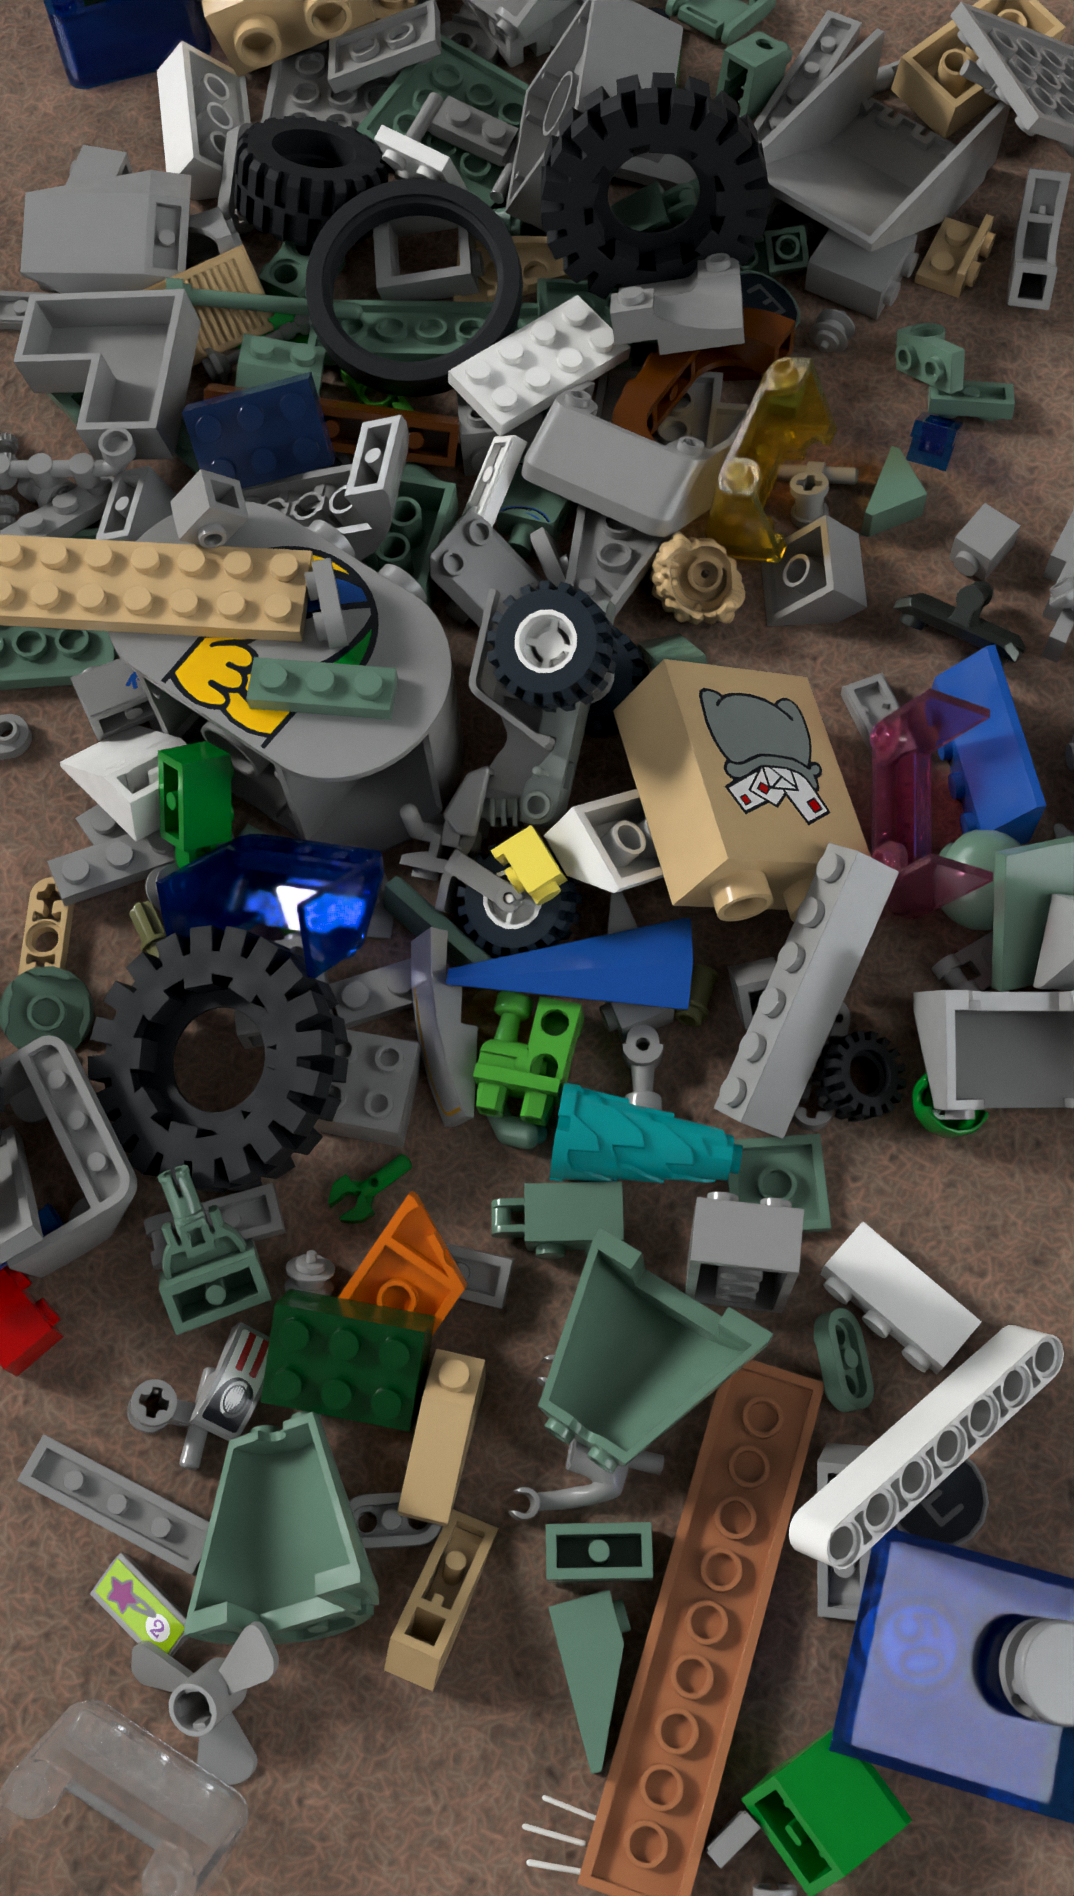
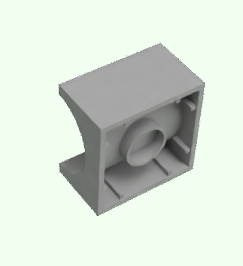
[505,0,683,232]

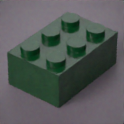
[261,1289,435,1431]

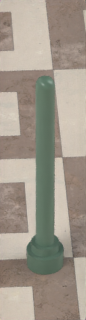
[166,277,363,320]

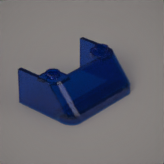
[44,0,212,89]
[156,834,385,978]

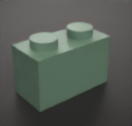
[545,1522,653,1583]

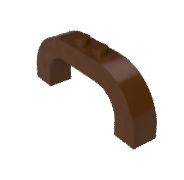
[611,308,796,443]

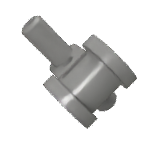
[773,461,859,528]
[127,1367,216,1470]

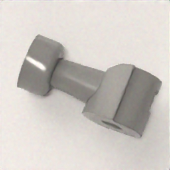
[622,1024,664,1110]

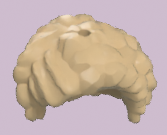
[649,531,745,625]

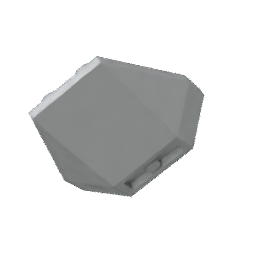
[20,170,191,293]

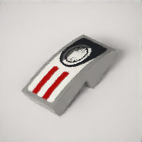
[189,1322,270,1441]

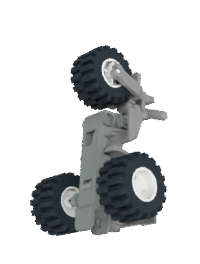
[400,580,650,957]

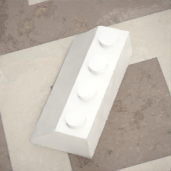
[157,41,251,201]
[544,789,664,893]

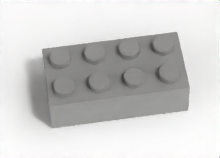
[684,1192,804,1313]

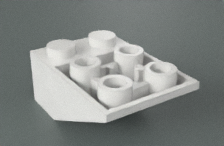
[60,725,188,842]

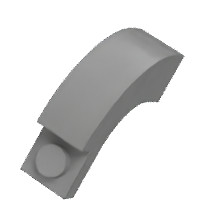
[1006,167,1071,310]

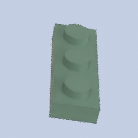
[246,657,398,720]

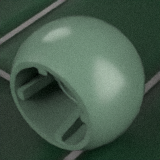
[932,830,1022,931]

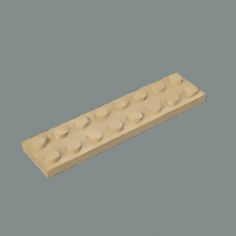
[0,535,314,642]

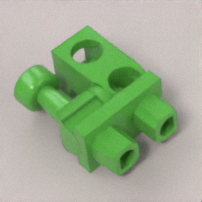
[473,991,585,1127]

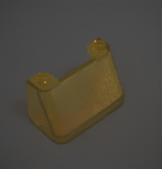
[704,357,837,563]

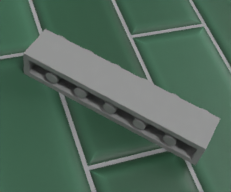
[714,843,899,1139]

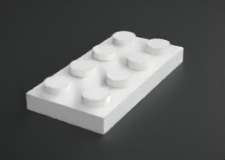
[448,295,631,437]

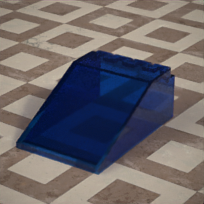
[829,1529,1074,1825]

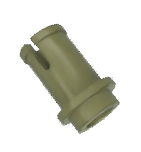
[674,964,719,1027]

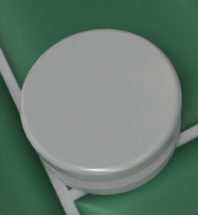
[999,1617,1074,1727]

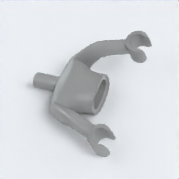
[508,1355,664,1520]

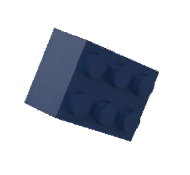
[182,372,335,489]

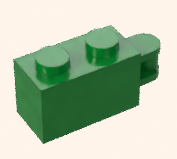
[158,741,234,872]

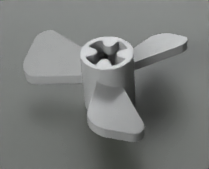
[131,1621,279,1789]

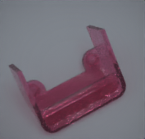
[870,688,993,920]

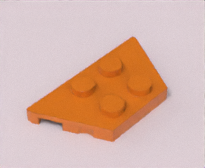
[338,1191,468,1336]

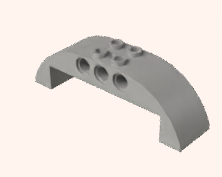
[96,415,409,561]

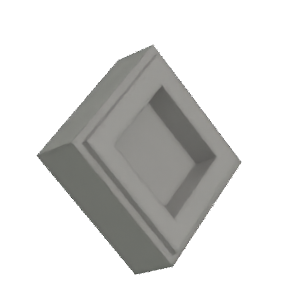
[705,1810,761,1868]

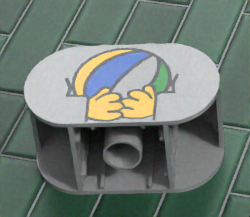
[107,501,465,854]

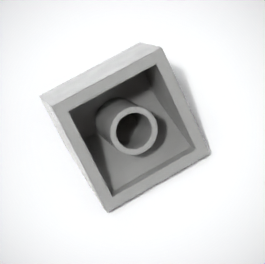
[760,515,867,626]

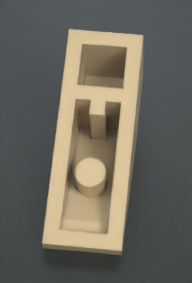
[397,1349,486,1527]
[384,1509,499,1692]

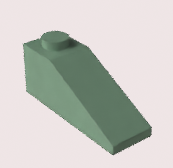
[548,1589,631,1774]

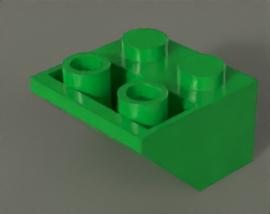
[741,1722,912,1896]

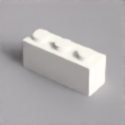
[820,1222,982,1375]

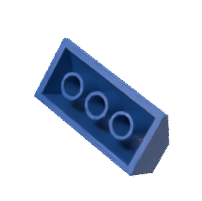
[925,645,1047,844]

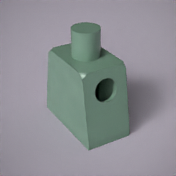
[716,31,792,121]

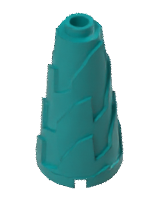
[549,1082,743,1183]

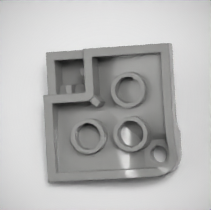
[610,253,745,355]

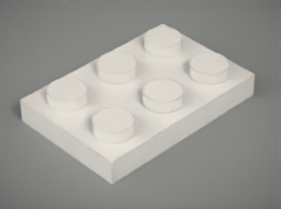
[374,125,468,191]

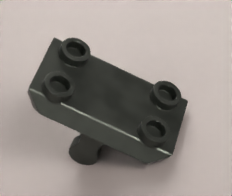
[893,581,1026,667]

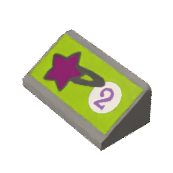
[90,1552,189,1657]

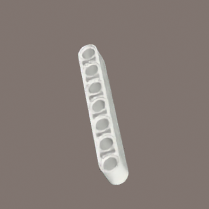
[789,1325,1064,1570]

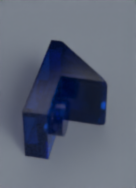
[906,412,963,471]

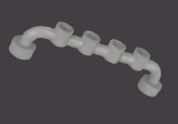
[0,428,136,490]

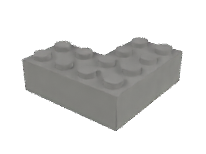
[14,289,201,460]

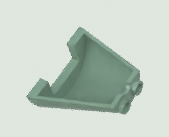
[538,1227,773,1474]
[184,1411,379,1645]

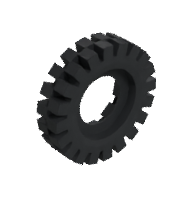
[540,72,770,300]
[88,925,349,1193]

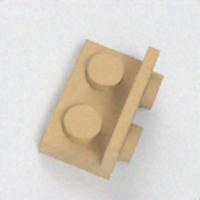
[914,214,996,298]

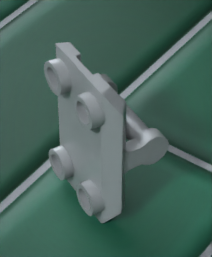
[429,511,543,627]

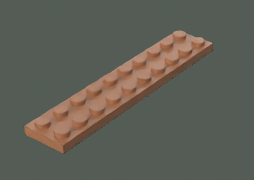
[577,1360,825,1896]

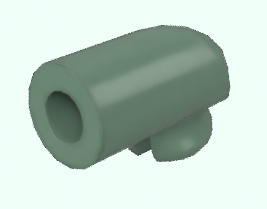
[486,1103,547,1149]

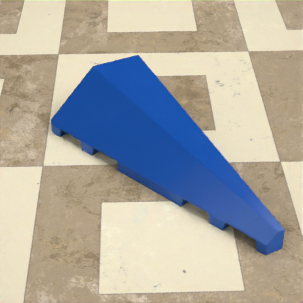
[446,918,693,1010]

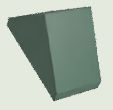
[860,446,927,537]

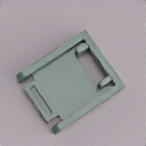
[665,0,776,46]

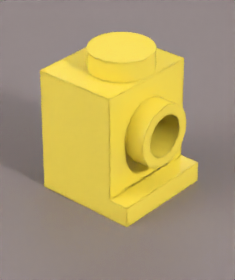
[490,825,568,905]

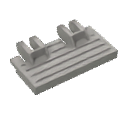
[0,1125,43,1265]

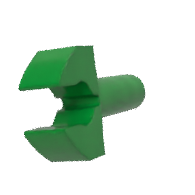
[328,1154,412,1224]

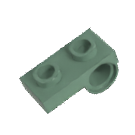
[895,323,965,394]

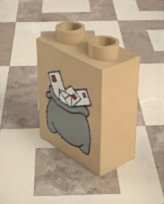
[613,659,871,922]

